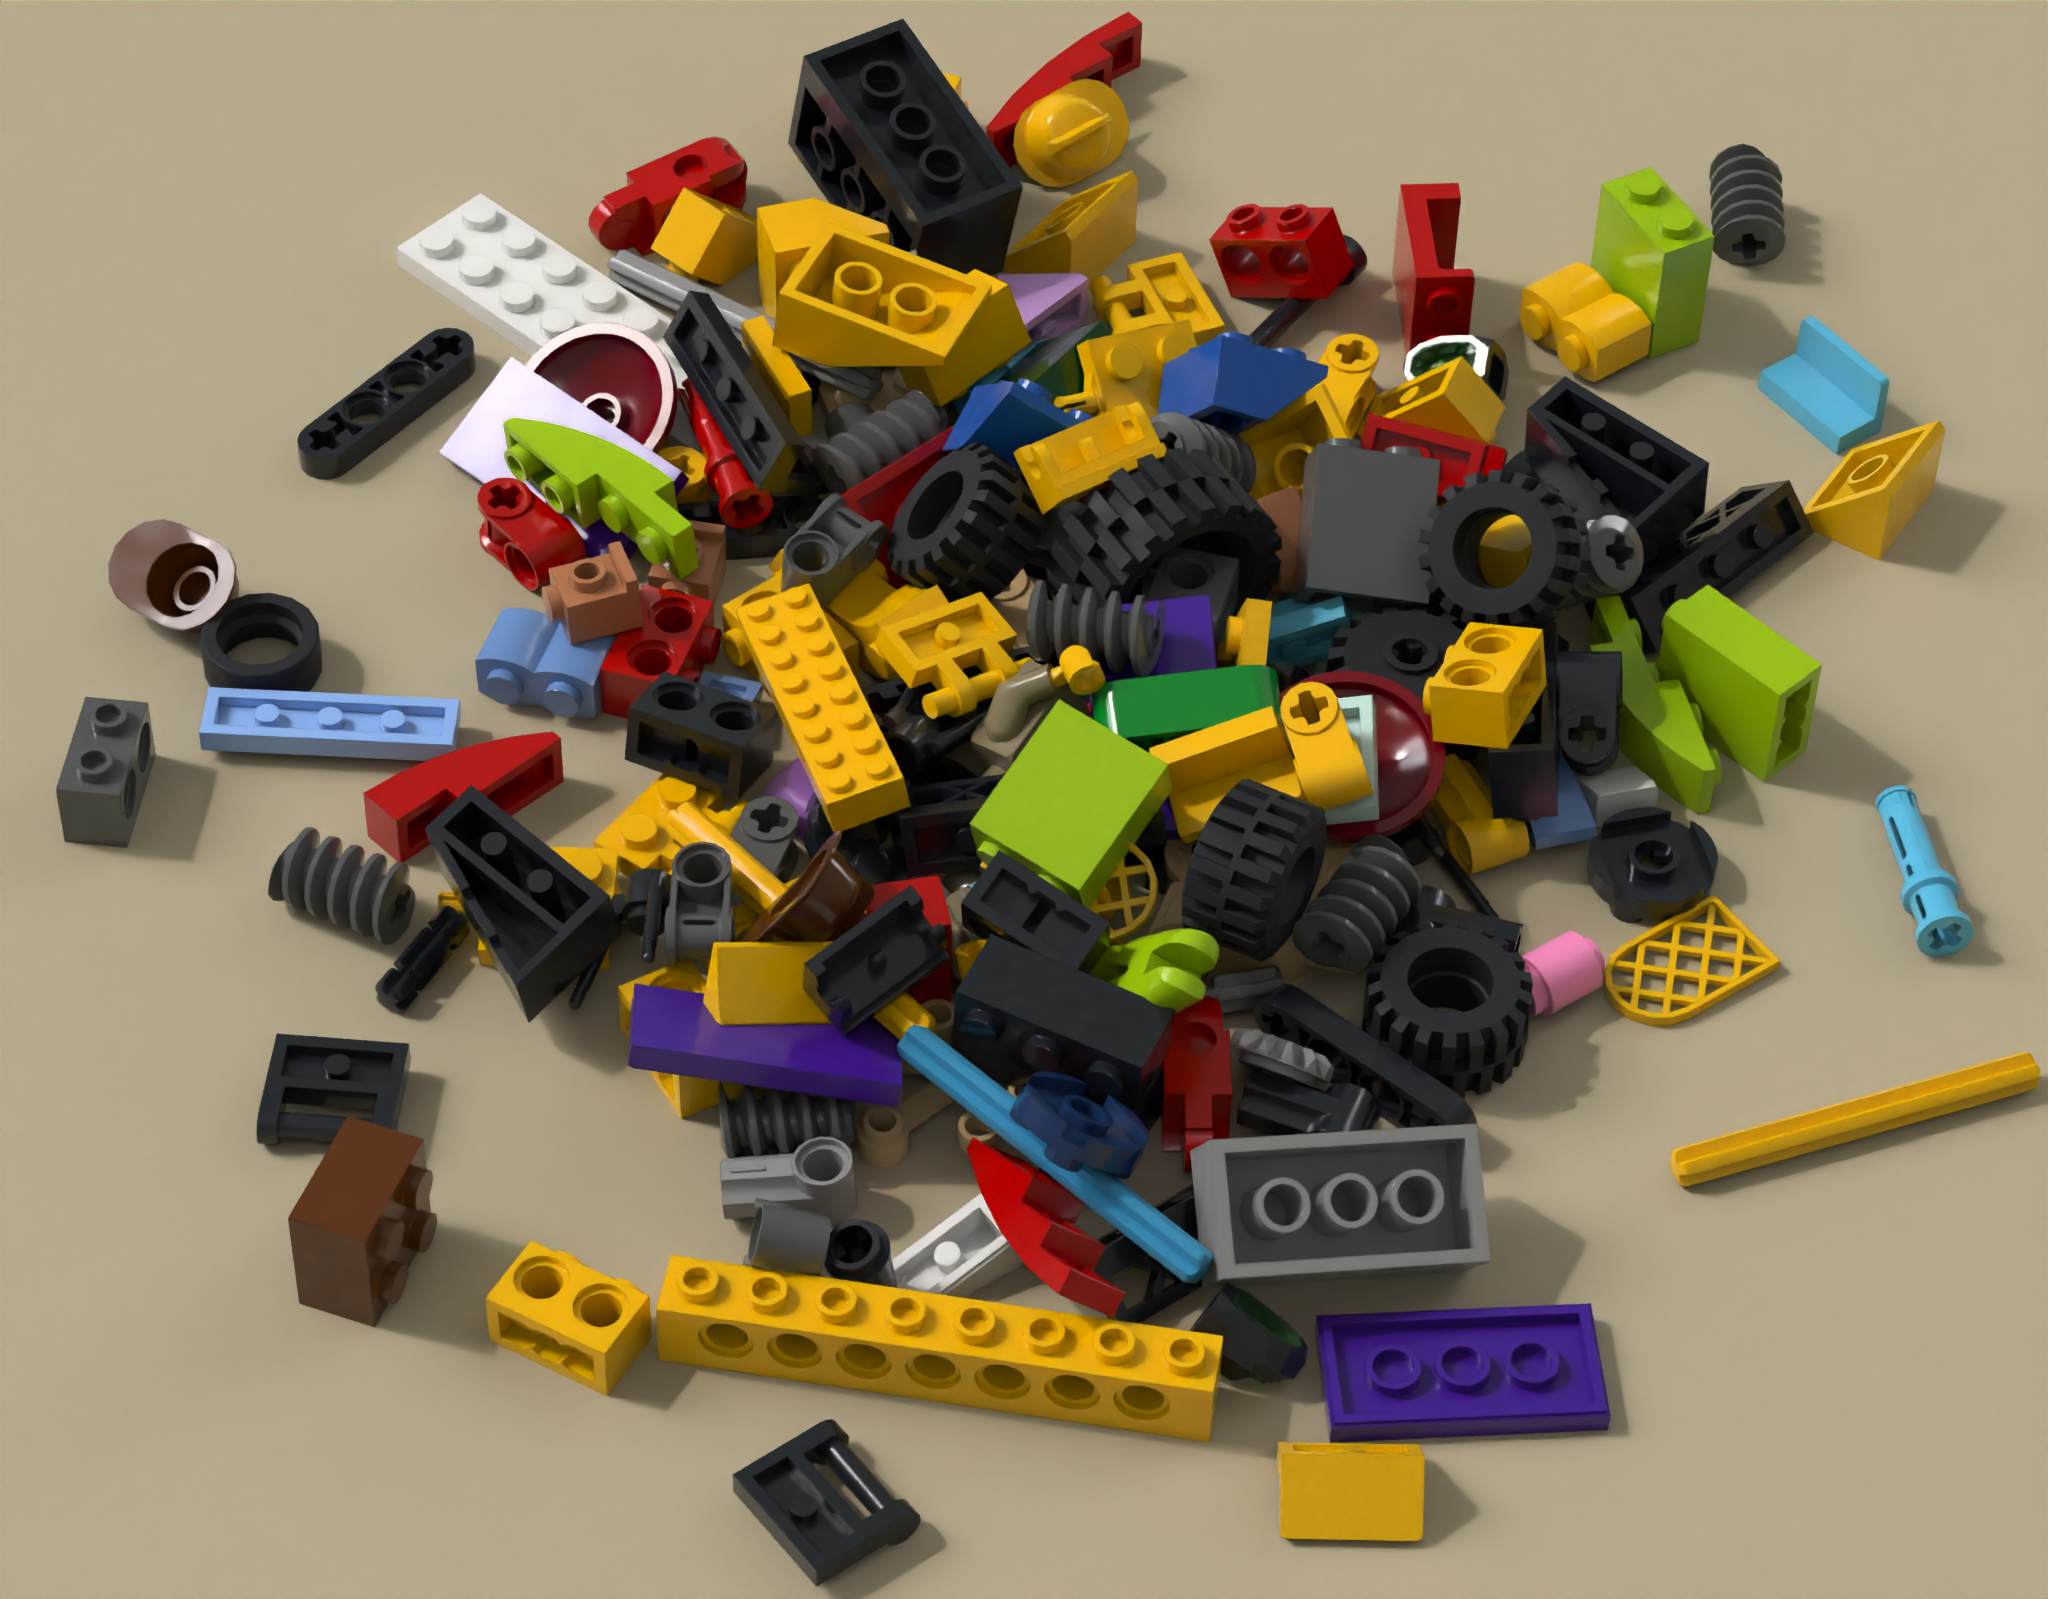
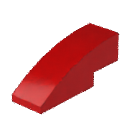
[363,731,564,863]

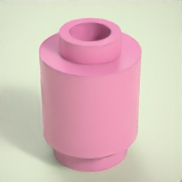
[1521,931,1605,1018]

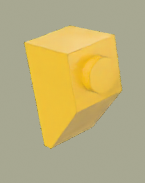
[651,187,758,286]
[1357,356,1506,444]

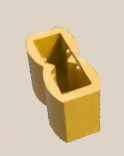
[1519,262,1652,382]

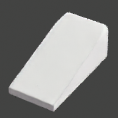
[892,1194,1024,1298]

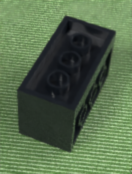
[788,18,1023,276]

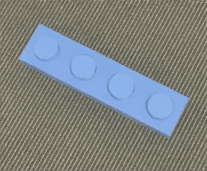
[199,687,461,761]

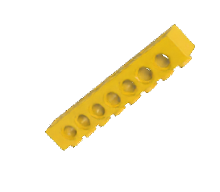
[656,1255,1223,1443]

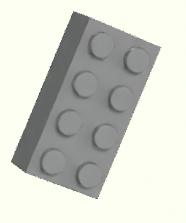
[1190,1124,1491,1288]

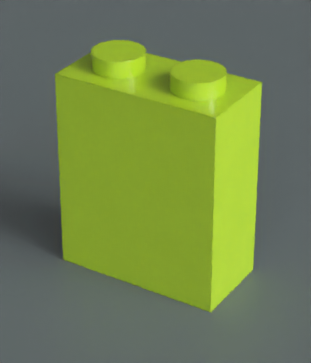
[1591,167,1715,359]
[1655,585,1822,782]
[970,699,1173,908]

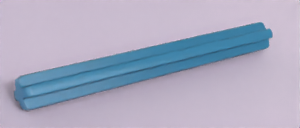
[897,1025,1213,1284]

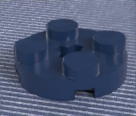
[1009,1071,1149,1179]

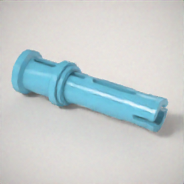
[1875,785,1974,957]

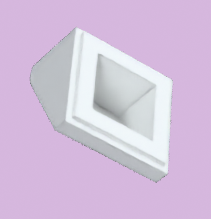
[1575,766,1658,827]

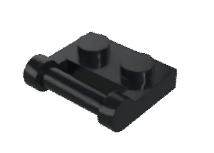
[256,1033,411,1145]
[732,1419,921,1587]

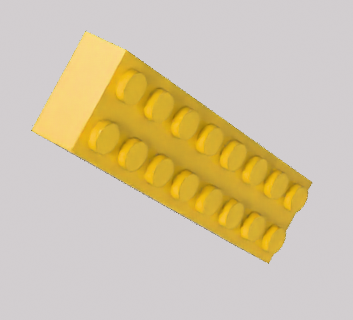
[735,583,911,833]

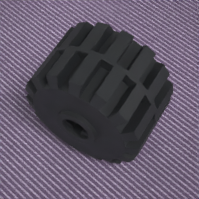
[1326,605,1479,762]

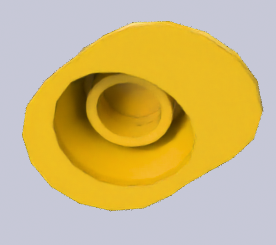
[1013,78,1129,188]

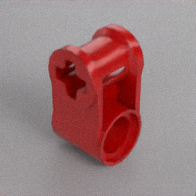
[477,477,586,591]

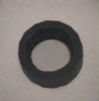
[201,593,322,692]

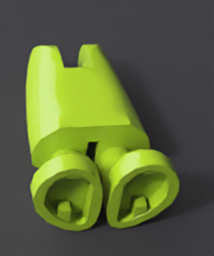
[1089,928,1219,1014]

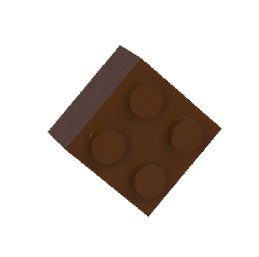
[288,1116,437,1327]

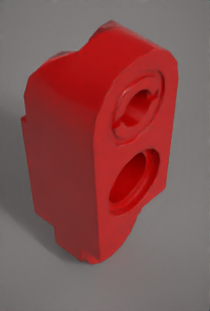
[588,136,748,257]
[1160,996,1232,1173]

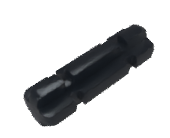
[375,906,470,1013]

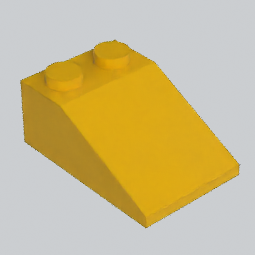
[772,222,992,367]

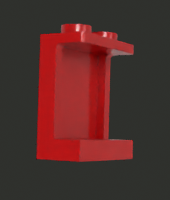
[1392,183,1475,365]
[1361,413,1508,497]

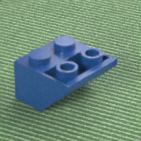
[1158,332,1328,435]
[942,378,1093,472]

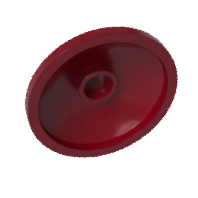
[525,323,678,454]
[1280,671,1446,843]

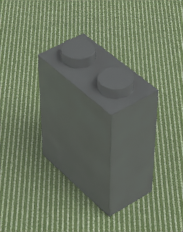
[1293,438,1440,614]

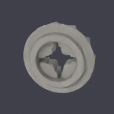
[1230,1028,1334,1087]

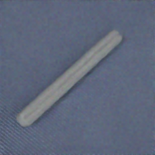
[607,250,884,400]

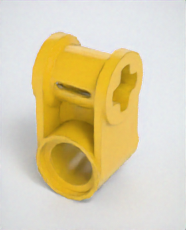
[1310,333,1379,439]
[1280,682,1374,811]

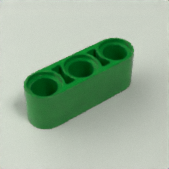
[1092,665,1283,753]

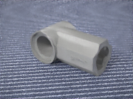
[720,1137,858,1226]

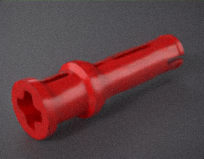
[678,378,773,529]

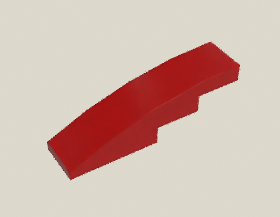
[986,12,1142,167]
[967,1137,1125,1318]

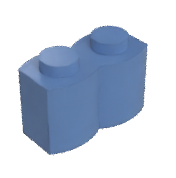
[475,608,617,719]

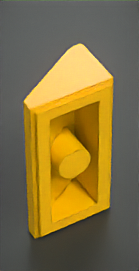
[703,941,834,1025]

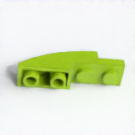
[503,417,699,580]
[1588,595,1722,814]

